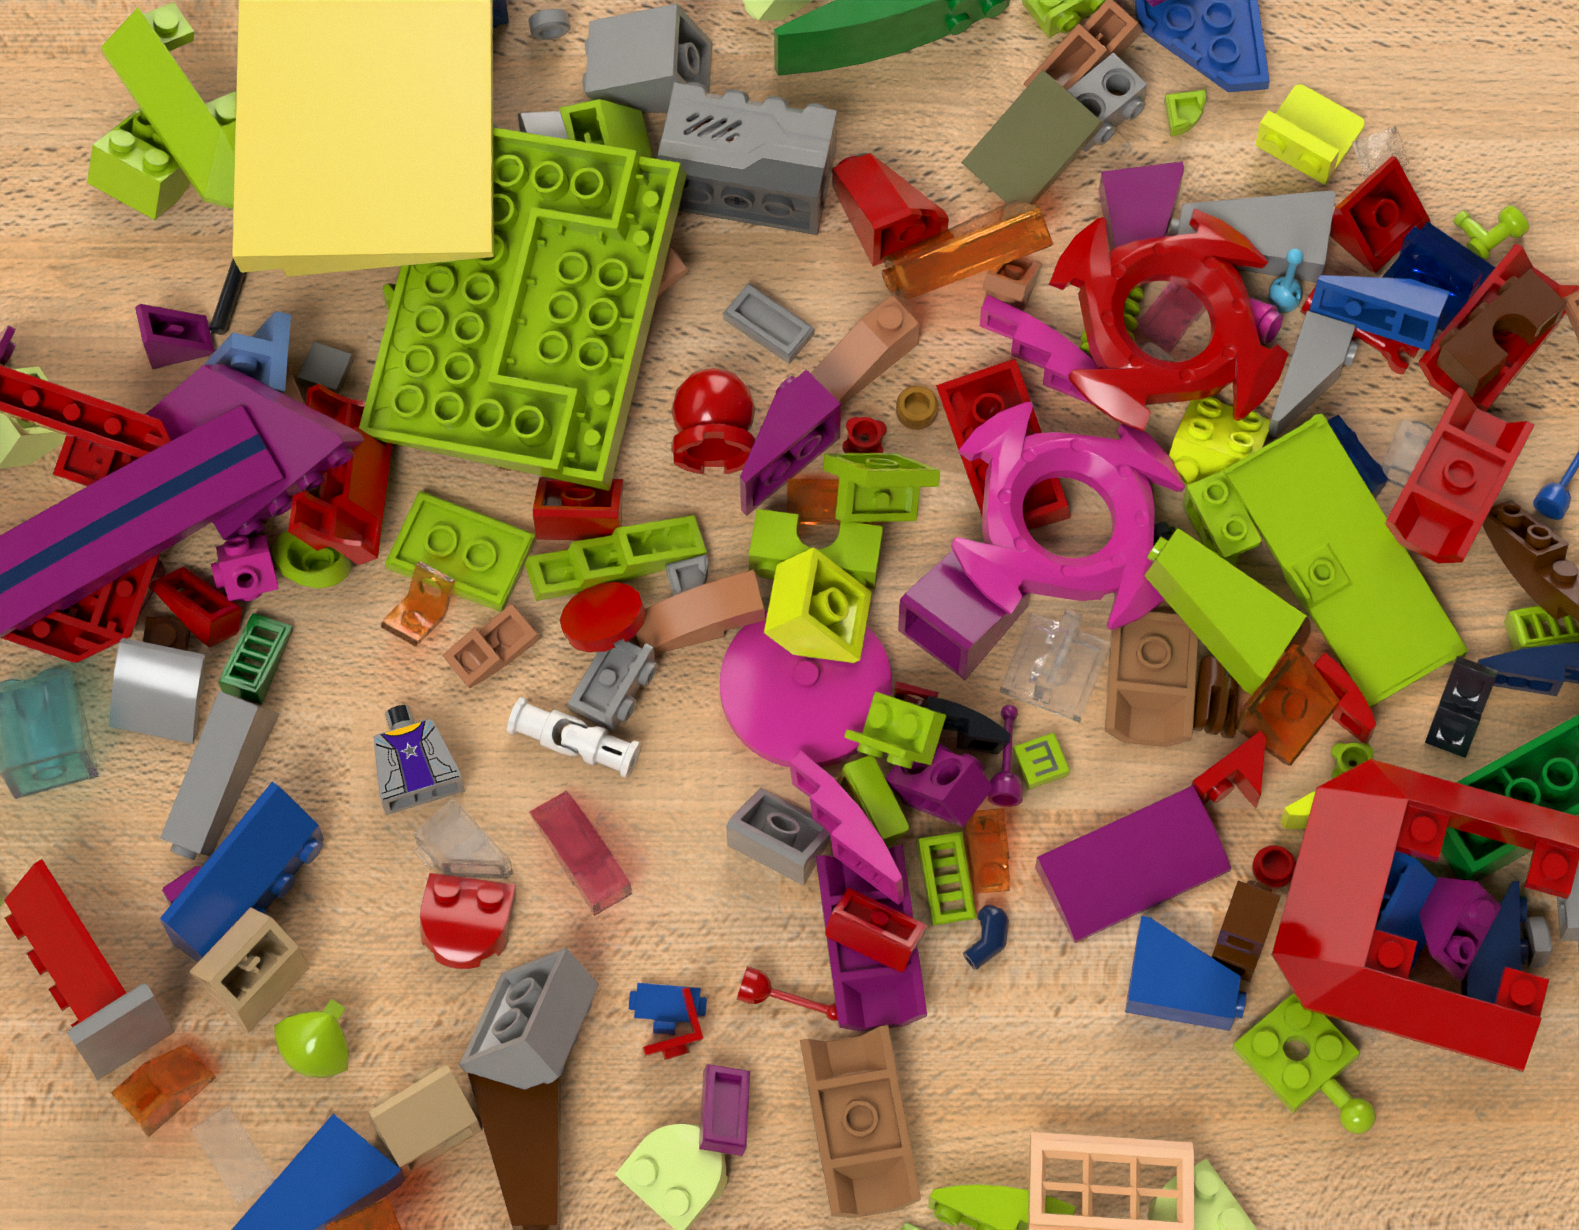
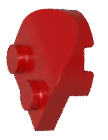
[420,873,516,969]

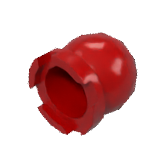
[671,368,756,474]

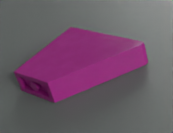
[145,364,364,540]

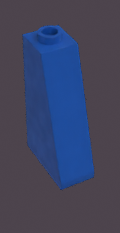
[231,1113,405,1230]

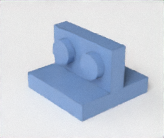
[204,311,291,393]

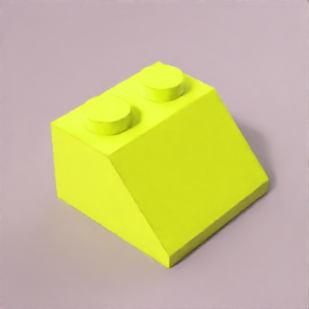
[764,547,872,663]

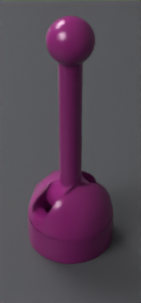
[988,704,1023,807]

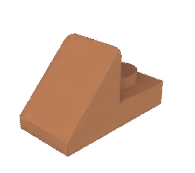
[982,251,1042,311]

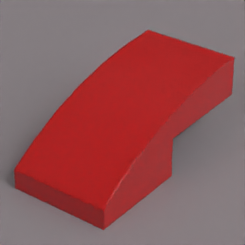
[1309,652,1376,744]

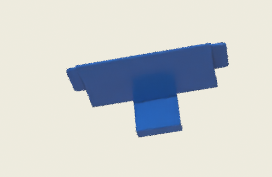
[629,983,707,1035]

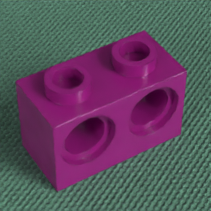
[885,743,994,827]

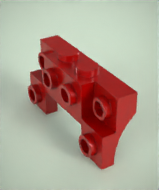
[288,384,392,565]

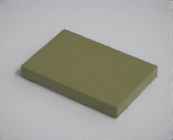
[961,69,1104,217]

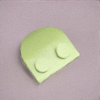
[615,1124,728,1230]
[1148,1159,1257,1230]

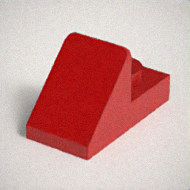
[1191,731,1266,808]

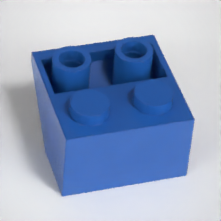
[1375,851,1437,970]

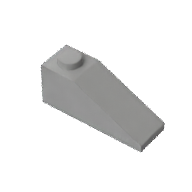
[1267,311,1359,439]

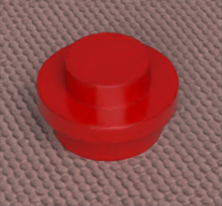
[1252,845,1296,889]

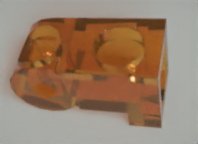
[964,808,1010,894]

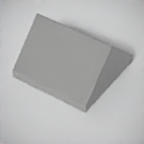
[726,788,831,886]

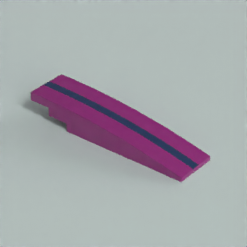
[0,405,285,638]

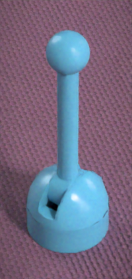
[1268,248,1303,312]

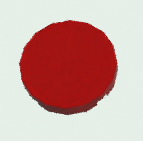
[560,582,646,653]

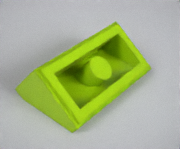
[837,755,909,848]

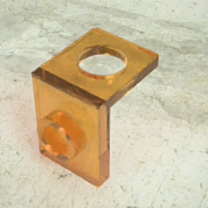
[381,561,455,647]

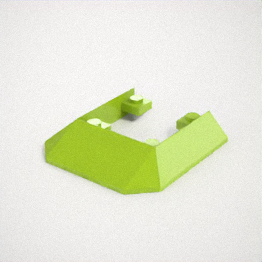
[101,2,236,209]

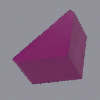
[135,304,215,369]

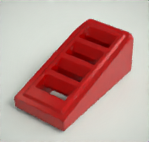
[151,567,242,648]

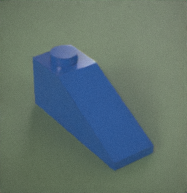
[1309,275,1450,351]

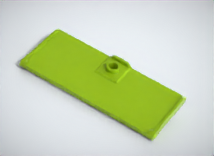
[1223,413,1469,708]

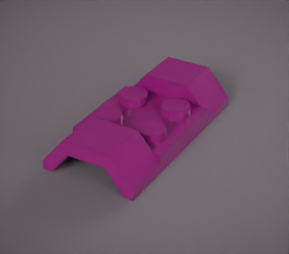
[816,845,927,1032]

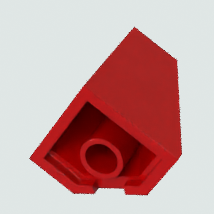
[832,153,949,267]

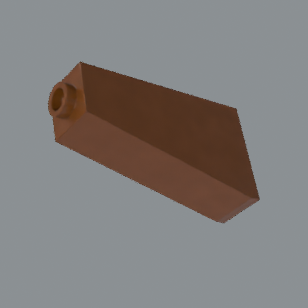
[468,1073,561,1230]

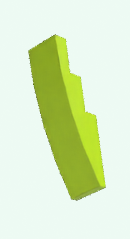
[524,515,707,601]

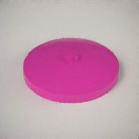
[720,610,892,768]

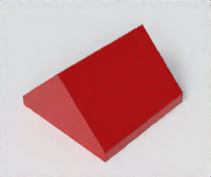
[1329,156,1431,273]
[533,477,623,541]

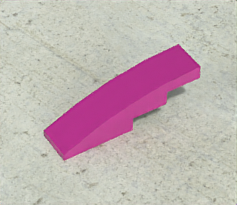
[979,295,1098,405]
[789,751,904,905]

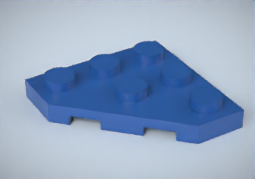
[1134,0,1270,92]

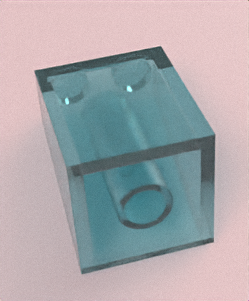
[0,668,99,799]

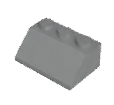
[459,948,599,1089]

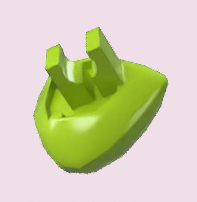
[274,999,349,1078]

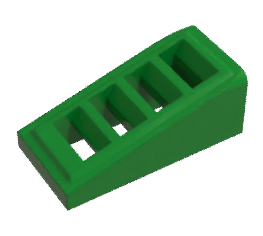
[218,613,293,705]

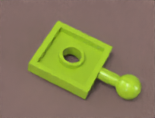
[1232,993,1376,1134]

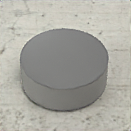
[528,9,571,40]

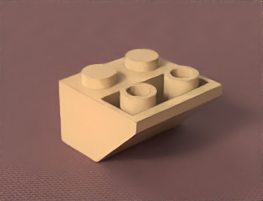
[189,908,309,1033]
[368,1064,481,1177]

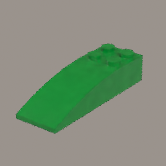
[774,0,1010,76]
[1441,714,1579,882]

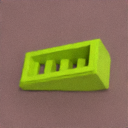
[1504,606,1579,651]
[916,832,977,926]

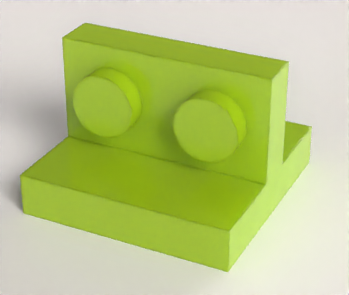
[823,453,940,522]

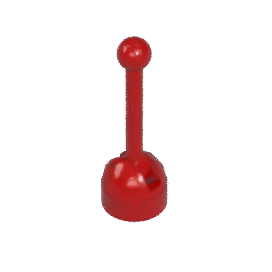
[736,966,838,1021]

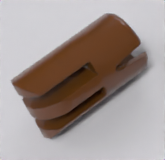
[1193,655,1241,739]

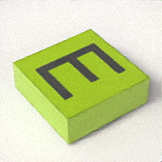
[1013,732,1070,790]

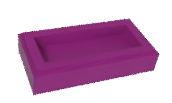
[699,1064,750,1156]

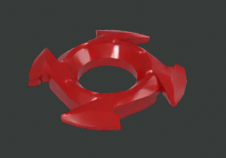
[1049,208,1289,432]

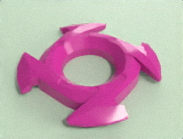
[951,402,1185,630]

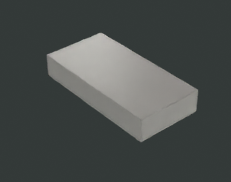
[723,283,814,364]

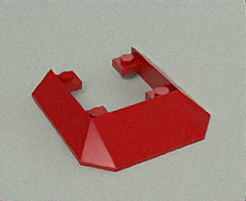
[0,365,171,664]
[1271,759,1579,1072]

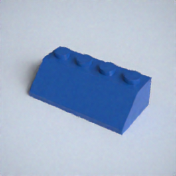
[160,781,324,962]

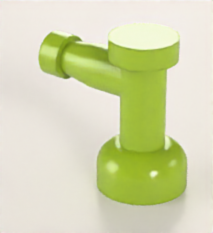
[1453,205,1530,263]

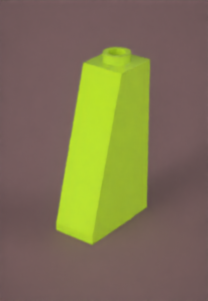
[1144,528,1307,696]

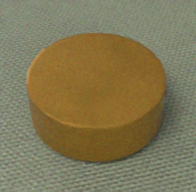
[896,385,938,430]

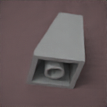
[583,4,712,113]

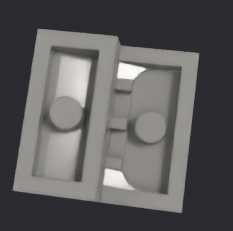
[109,638,206,744]

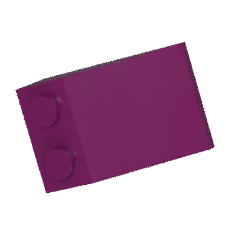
[740,369,841,516]

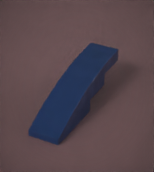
[1477,643,1579,697]

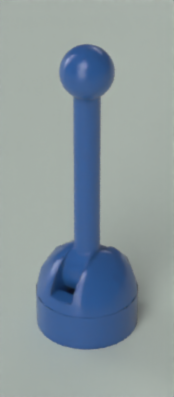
[1533,451,1579,520]

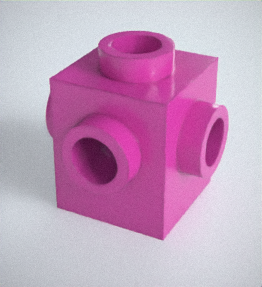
[211,535,279,601]

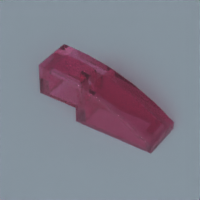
[529,791,632,916]

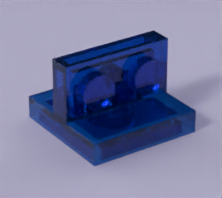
[1382,222,1495,331]

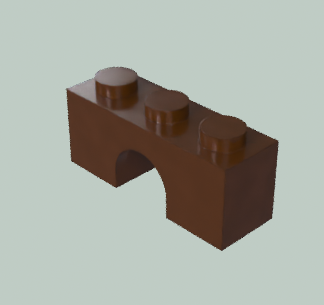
[1436,269,1567,398]
[1212,881,1281,983]

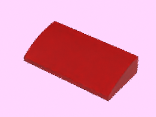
[936,359,1071,530]

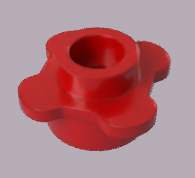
[842,417,887,453]

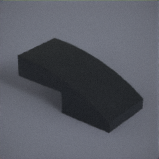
[1425,656,1498,758]
[920,696,1011,755]

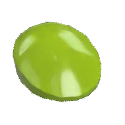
[272,531,352,589]

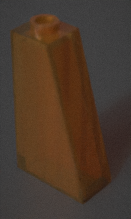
[882,200,1054,300]

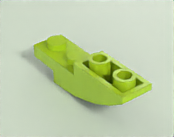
[928,1184,1076,1230]

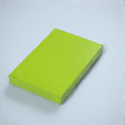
[385,491,536,612]

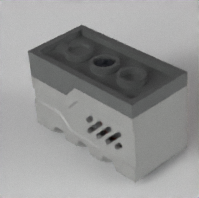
[657,82,837,235]

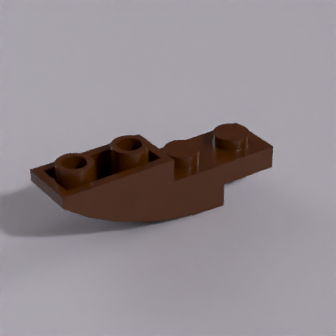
[1482,500,1579,622]

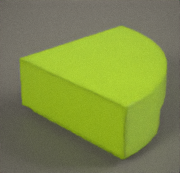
[1164,90,1206,137]

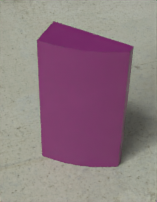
[1035,786,1231,943]

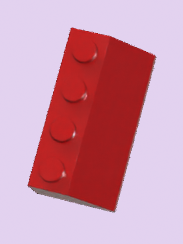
[4,859,127,1027]

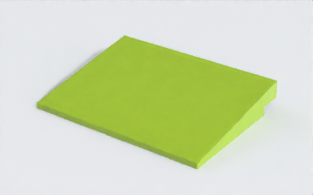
[359,127,687,491]

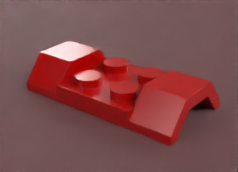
[1418,243,1579,412]
[1385,387,1535,564]

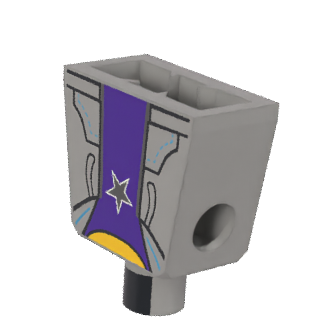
[374,705,465,815]

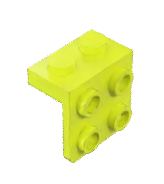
[1255,84,1365,185]
[1169,397,1270,485]

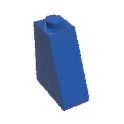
[1125,916,1247,1031]

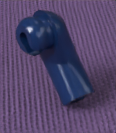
[963,905,1009,970]

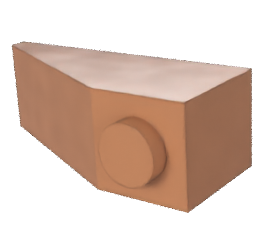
[811,295,920,406]

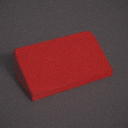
[825,888,928,972]

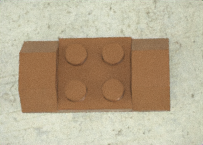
[1105,592,1198,747]
[800,1025,921,1218]

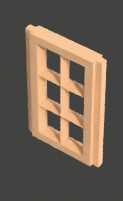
[1028,1132,1194,1230]

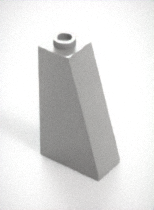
[1169,190,1336,283]
[160,691,279,860]

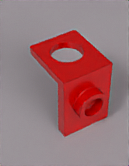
[642,987,704,1060]

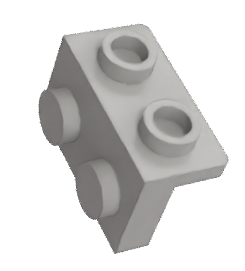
[567,639,658,732]

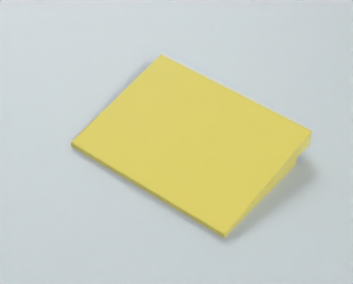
[232,0,494,277]

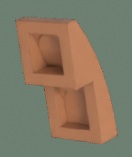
[442,603,541,688]

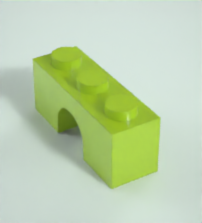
[749,509,883,589]

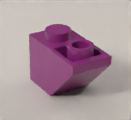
[1419,877,1502,980]

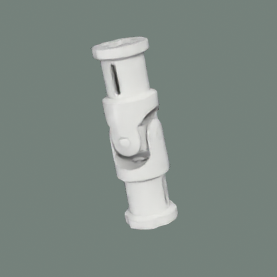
[506,697,641,779]

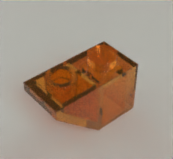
[111,1044,216,1138]

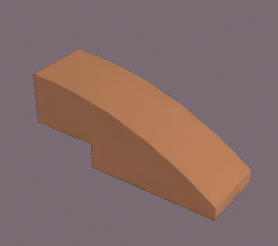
[1023,0,1144,90]
[636,570,766,654]

